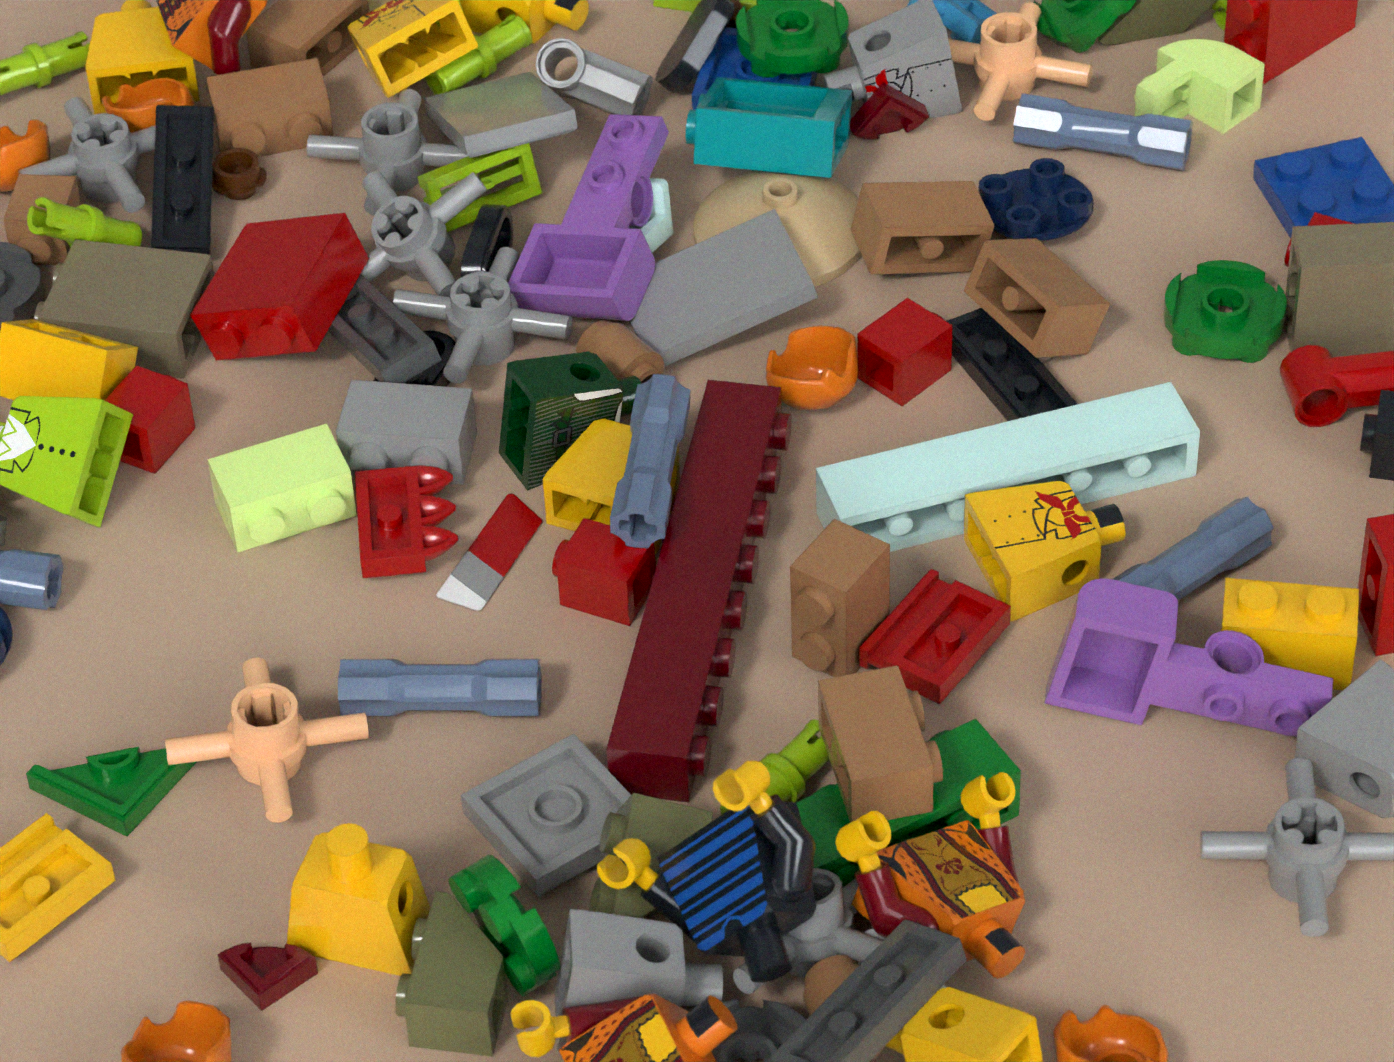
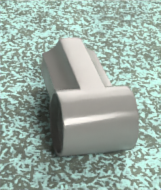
[535,38,653,115]

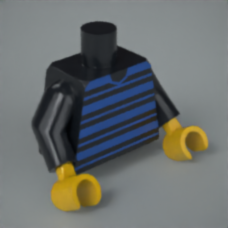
[597,760,816,983]

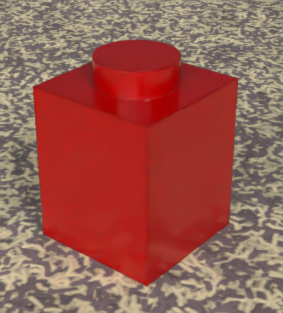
[857,297,952,407]
[104,365,196,474]
[552,518,656,626]

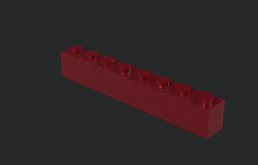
[606,379,792,803]

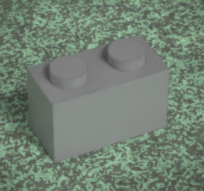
[336,380,477,485]

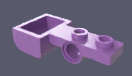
[508,114,669,321]
[1044,579,1333,737]

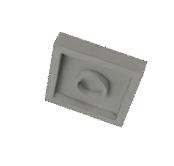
[461,733,631,897]

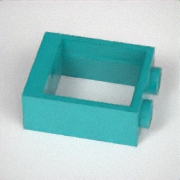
[685,77,852,178]

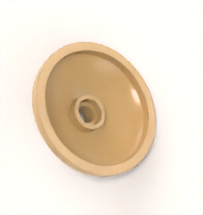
[693,170,862,287]

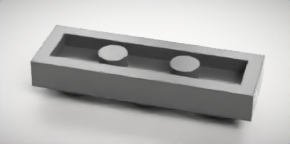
[328,274,442,384]
[769,919,967,1062]

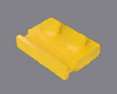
[0,813,115,962]

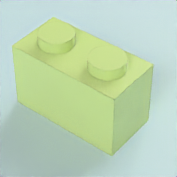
[207,423,357,552]

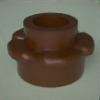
[212,148,267,200]

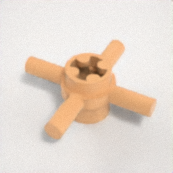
[948,2,1093,121]
[165,658,369,823]

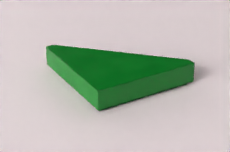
[26,735,196,837]

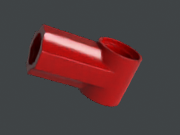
[1279,345,1394,427]

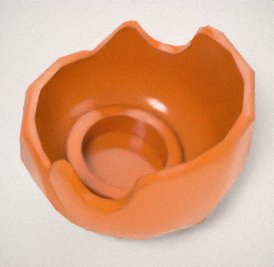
[102,77,194,133]
[0,119,51,192]
[766,325,858,410]
[121,1000,231,1062]
[1053,1005,1169,1062]

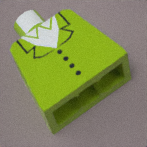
[0,396,133,528]

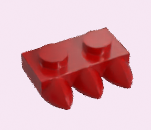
[355,465,459,578]

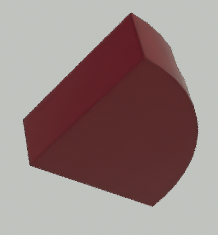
[850,82,930,140]
[217,942,318,1011]

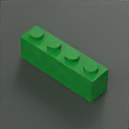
[796,718,1021,888]

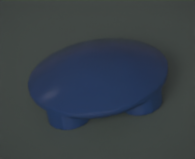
[978,158,1094,241]

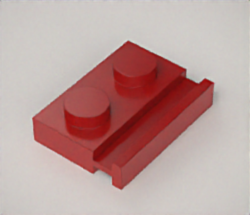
[859,569,1011,704]

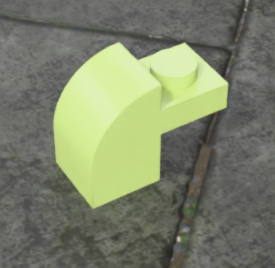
[1134,39,1265,134]

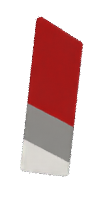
[436,493,542,611]

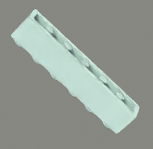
[816,382,1200,552]

